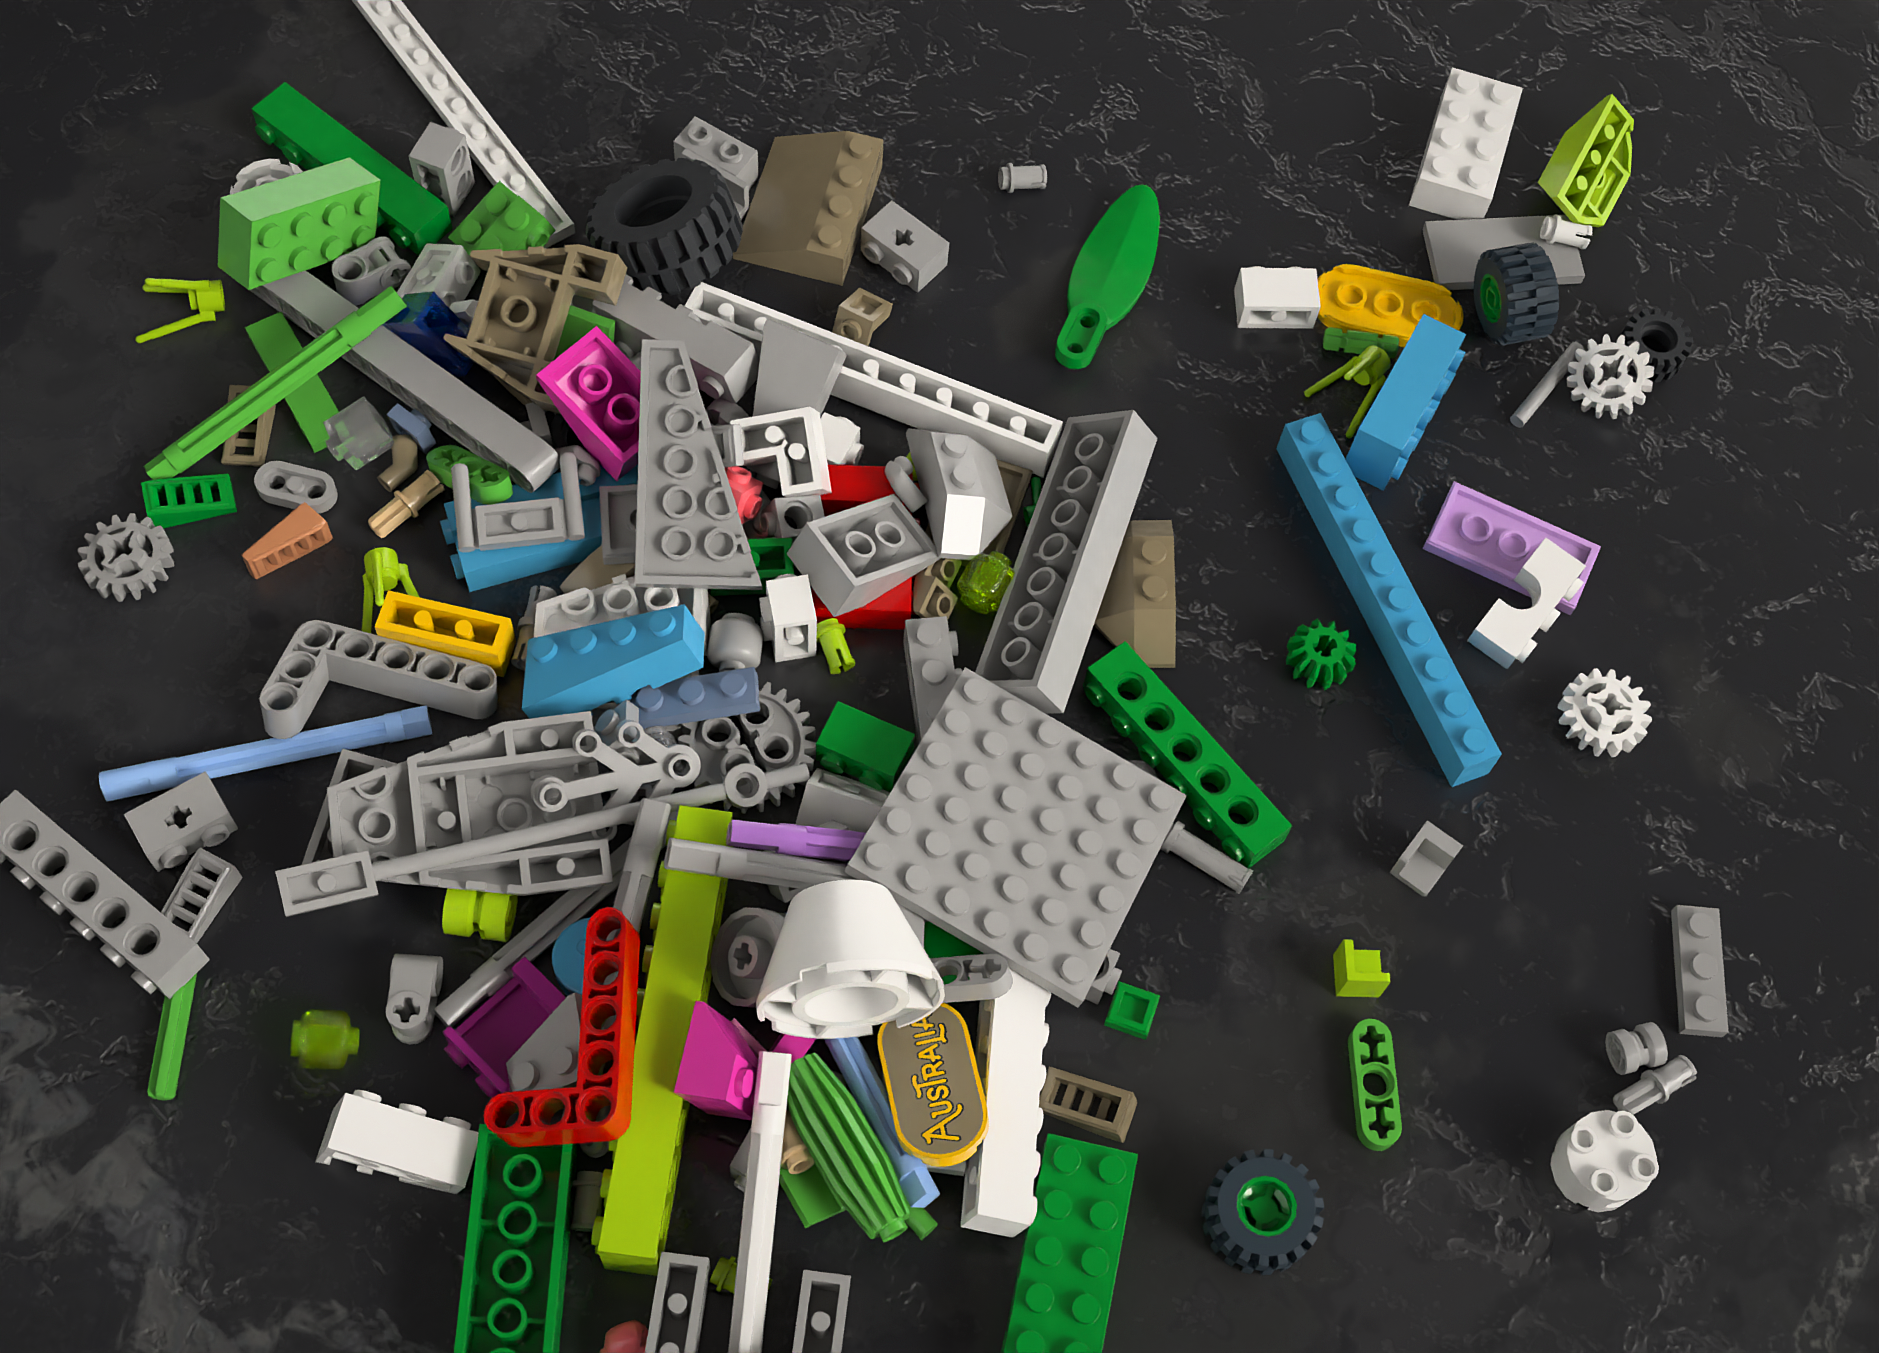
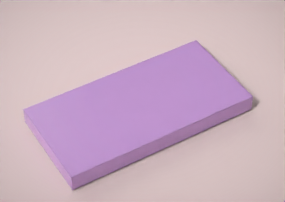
[1423,481,1601,615]

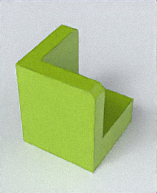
[1333,939,1390,997]

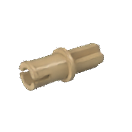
[368,470,445,538]

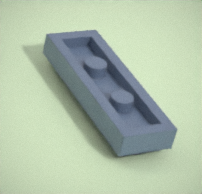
[630,667,760,730]

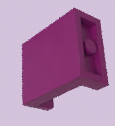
[443,956,566,1099]

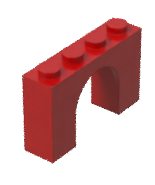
[812,465,920,630]

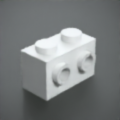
[759,574,817,662]

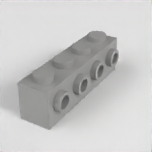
[903,616,962,747]

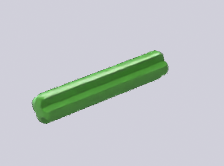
[147,973,197,1100]

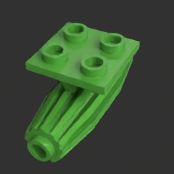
[779,1053,911,1242]

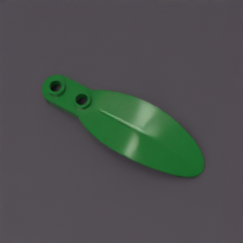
[1055,184,1160,369]

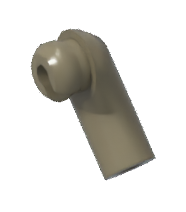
[377,434,418,492]

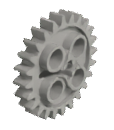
[678,682,816,813]

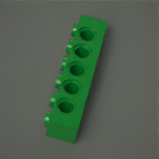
[1083,641,1292,869]

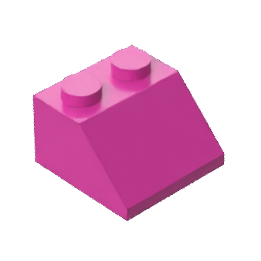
[674,1001,758,1120]

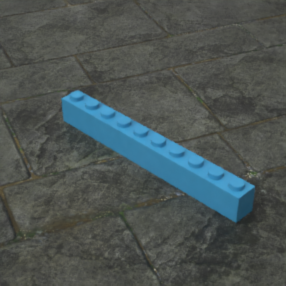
[1276,413,1502,787]

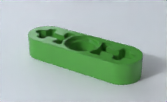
[426,445,513,505]
[1348,1019,1402,1151]

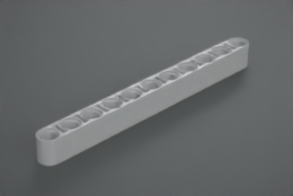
[250,270,560,493]

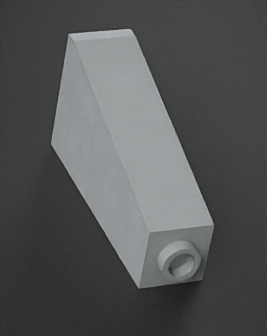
[747,318,847,490]

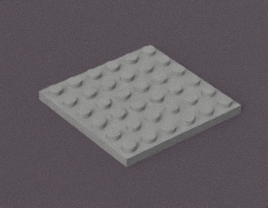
[844,667,1187,1008]

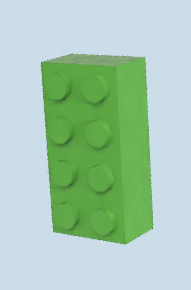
[218,157,380,290]

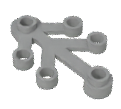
[531,719,701,841]

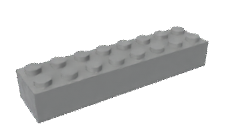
[975,410,1157,714]

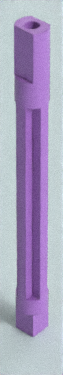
[726,820,866,861]

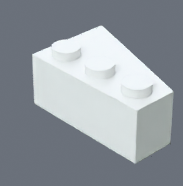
[316,1090,479,1194]

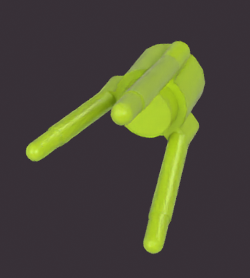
[135,278,225,343]
[1304,345,1391,438]
[362,547,419,633]

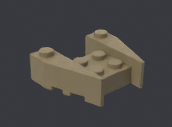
[444,244,627,414]

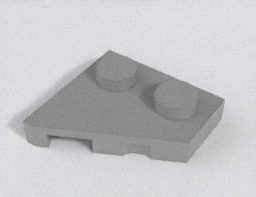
[506,993,582,1092]

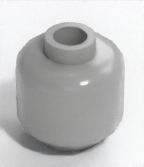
[707,613,763,672]

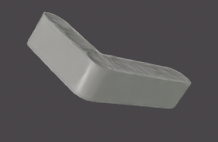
[259,620,498,739]

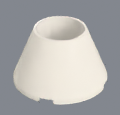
[756,880,945,1039]

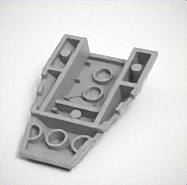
[327,711,613,896]

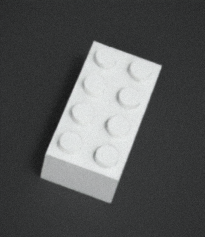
[1409,67,1523,220]

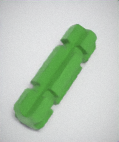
[1323,327,1399,359]

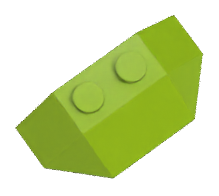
[1538,94,1634,227]

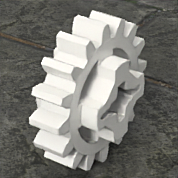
[1567,334,1654,419]
[1558,668,1652,757]

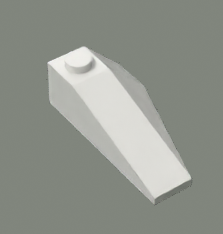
[534,574,711,656]

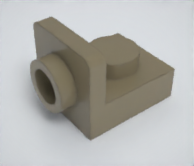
[832,288,893,347]

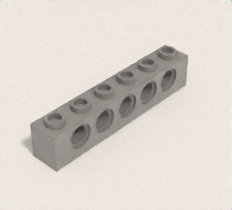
[0,789,210,1000]

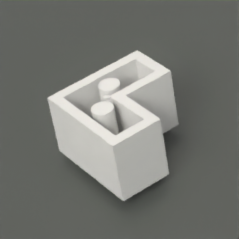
[730,407,832,497]

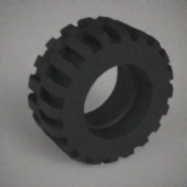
[586,158,743,296]

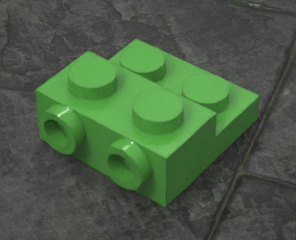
[448,181,556,272]

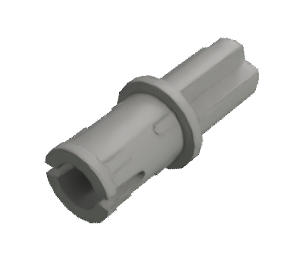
[1613,1055,1697,1115]

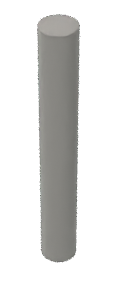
[1510,342,1584,428]

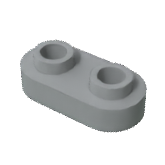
[254,461,338,514]

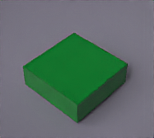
[1104,981,1160,1040]

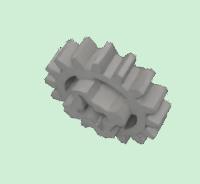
[78,513,174,602]

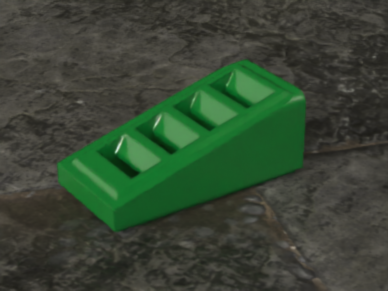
[141,474,237,528]

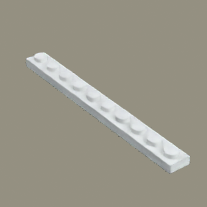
[352,0,575,249]

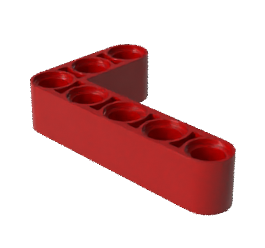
[484,907,640,1147]

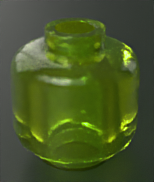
[957,551,1015,614]
[290,1009,359,1070]

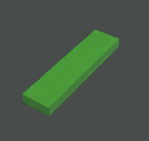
[245,312,351,453]

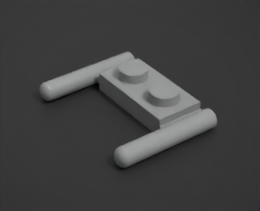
[451,452,585,552]

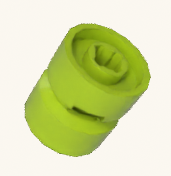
[442,888,518,942]

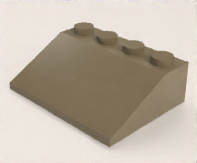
[733,131,883,286]

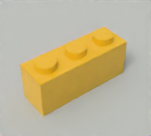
[375,590,516,677]

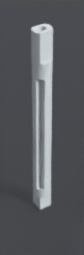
[728,1051,792,1353]

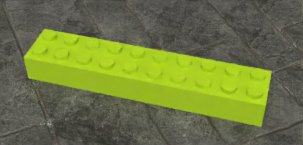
[591,805,733,1276]

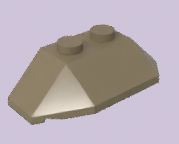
[1094,520,1176,668]

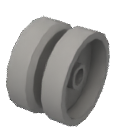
[711,907,787,1008]

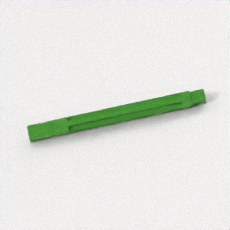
[144,286,407,480]

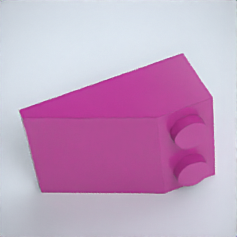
[536,326,641,481]

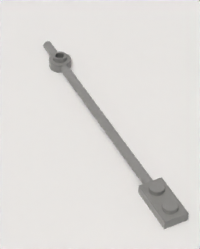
[275,763,810,917]

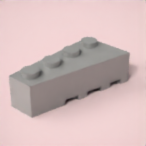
[592,275,760,404]

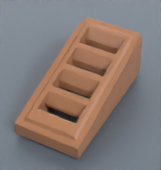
[242,502,333,579]

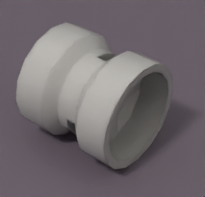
[1605,1022,1668,1075]

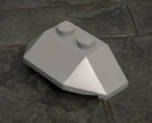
[906,428,1012,561]

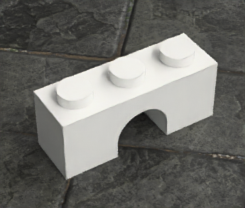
[1467,538,1586,669]

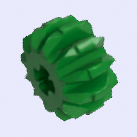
[1286,618,1356,691]

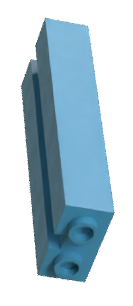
[440,464,638,592]

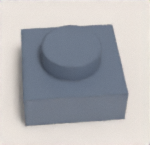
[386,403,436,454]

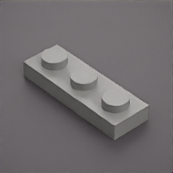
[1671,905,1729,1037]

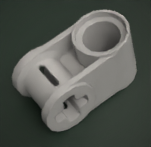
[332,237,411,306]
[386,954,443,1045]

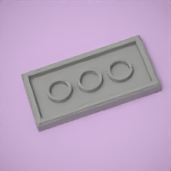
[1422,215,1585,290]

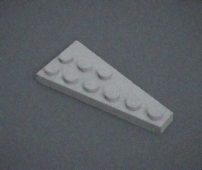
[635,339,762,590]

